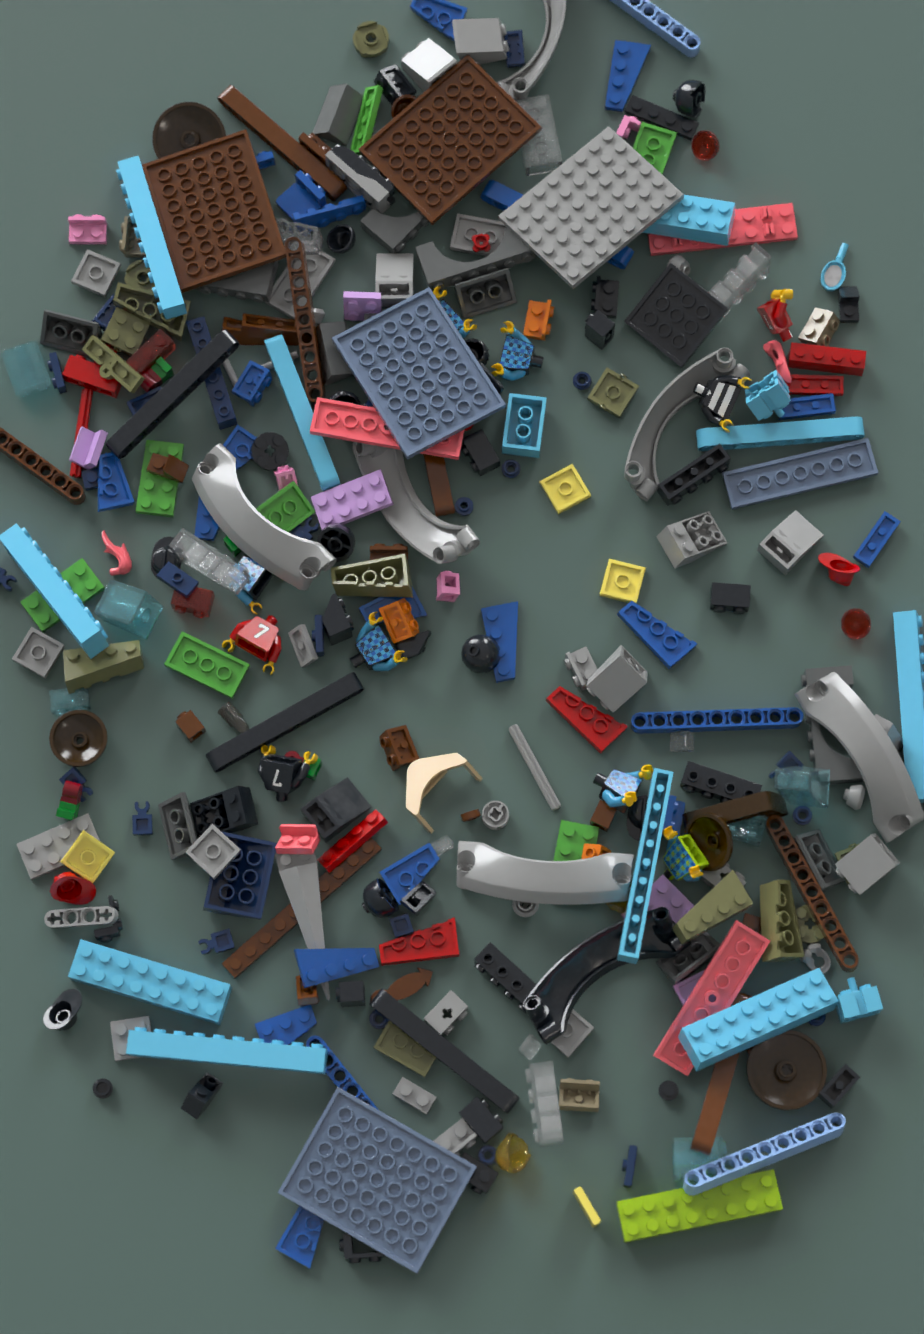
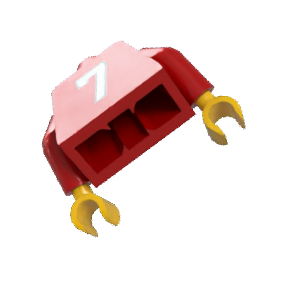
[756,289,793,342]
[222,615,281,675]

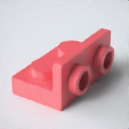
[275,824,320,854]

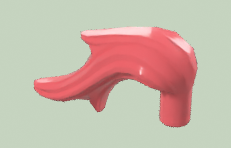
[763,340,792,383]
[102,530,132,576]

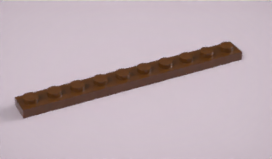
[222,837,382,979]

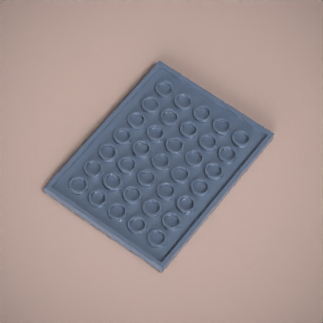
[332,287,506,460]
[278,1087,477,1274]

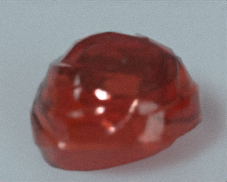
[691,130,720,161]
[841,608,872,639]

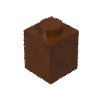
[175,710,206,743]
[590,800,617,832]

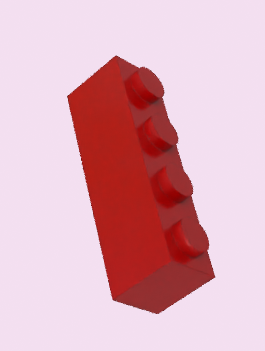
[788,342,866,376]

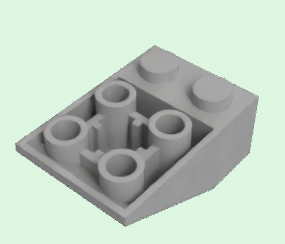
[375,253,414,307]
[757,510,824,576]
[656,511,727,568]

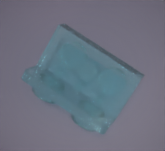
[727,815,768,847]

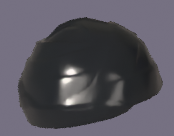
[327,224,356,254]

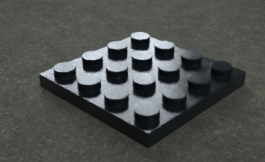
[624,263,729,368]

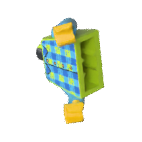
[662,825,709,882]

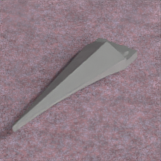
[275,851,330,1000]

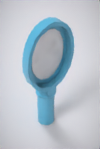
[820,243,849,291]

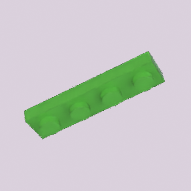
[350,85,383,156]

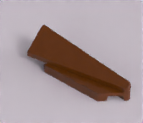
[222,313,312,346]

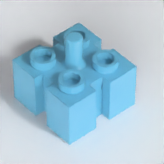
[745,370,791,421]
[836,977,883,1024]

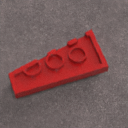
[546,686,628,754]
[379,917,459,966]

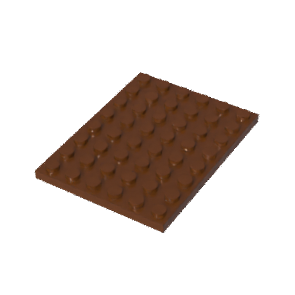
[359,55,542,225]
[142,129,286,293]

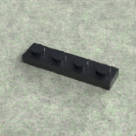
[625,95,699,141]

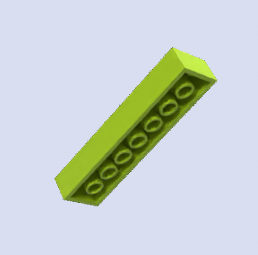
[616,1169,783,1243]

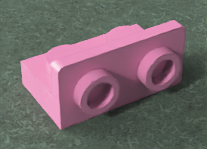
[68,214,107,244]

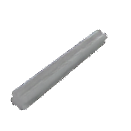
[509,724,561,811]

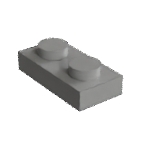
[288,624,318,667]
[392,1077,437,1115]

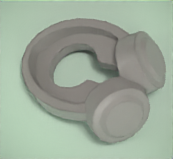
[800,943,831,973]

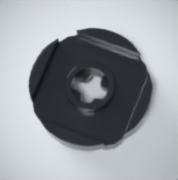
[250,432,289,470]

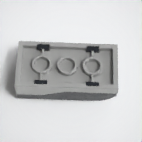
[325,144,395,214]

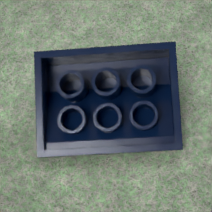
[203,831,277,919]

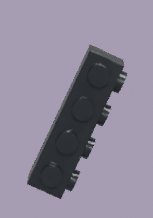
[657,443,731,506]
[680,761,762,803]
[474,942,537,1014]

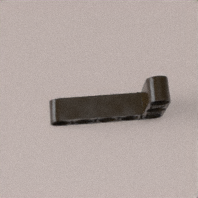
[682,791,788,829]

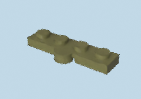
[82,335,145,393]

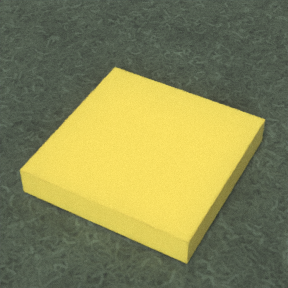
[540,464,591,514]
[599,559,646,604]
[60,830,115,883]
[573,1186,601,1228]

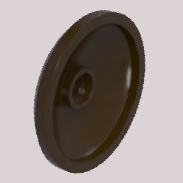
[49,710,108,767]
[684,813,733,872]

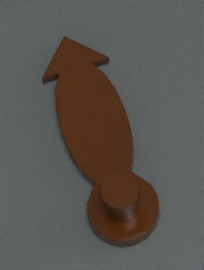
[370,968,433,1002]

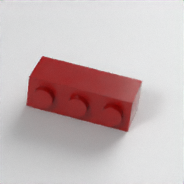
[62,355,122,399]

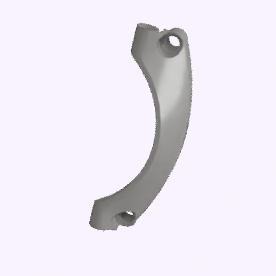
[497,0,566,100]
[624,348,750,501]
[352,426,480,564]
[192,443,336,590]
[794,672,924,844]
[456,841,634,905]

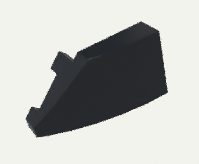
[395,630,431,660]

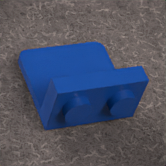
[276,170,326,221]

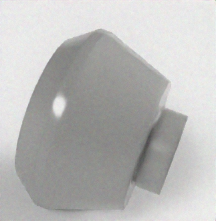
[667,255,691,276]
[302,308,325,327]
[843,784,866,810]
[512,900,539,917]

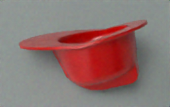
[818,553,860,587]
[50,872,96,905]

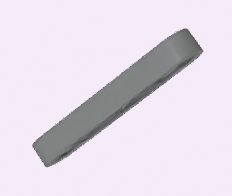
[44,906,119,929]

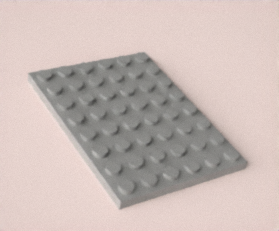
[498,126,684,289]

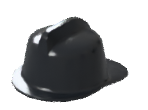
[151,537,183,577]
[627,795,648,841]
[43,989,82,1031]

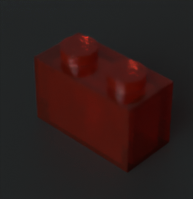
[171,587,215,618]

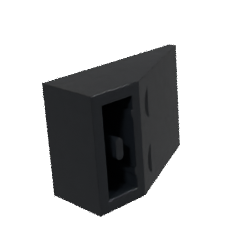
[301,777,372,843]
[190,786,258,838]

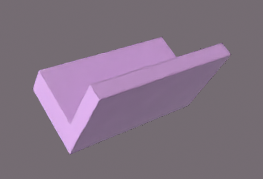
[69,426,108,470]

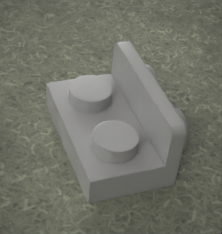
[564,646,598,691]
[433,1118,477,1156]

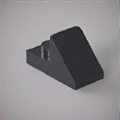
[838,286,860,323]
[400,881,437,916]

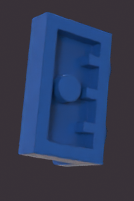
[232,360,272,407]
[661,795,685,838]

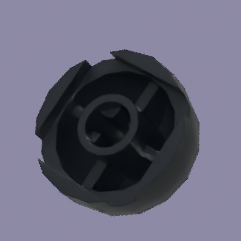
[673,80,706,118]
[317,523,355,563]
[461,634,500,673]
[362,878,399,918]

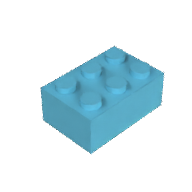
[502,393,547,458]

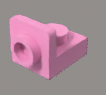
[616,115,641,140]
[273,465,298,491]

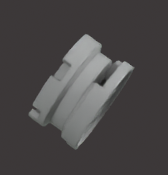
[482,801,509,830]

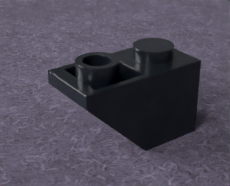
[181,1073,223,1119]

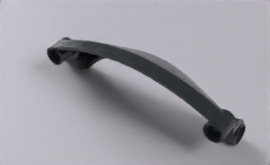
[523,907,691,1045]

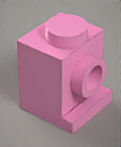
[436,571,460,602]

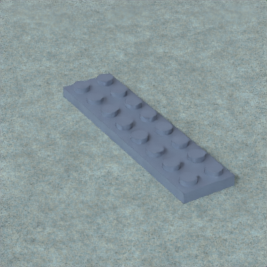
[722,438,878,510]

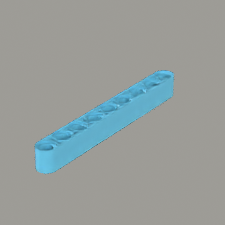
[264,334,341,491]
[696,417,865,451]

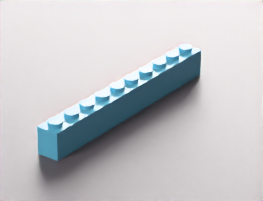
[116,155,187,320]
[893,610,924,803]
[617,768,673,964]
[126,1027,328,1074]

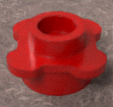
[472,234,491,253]

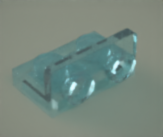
[49,687,91,716]

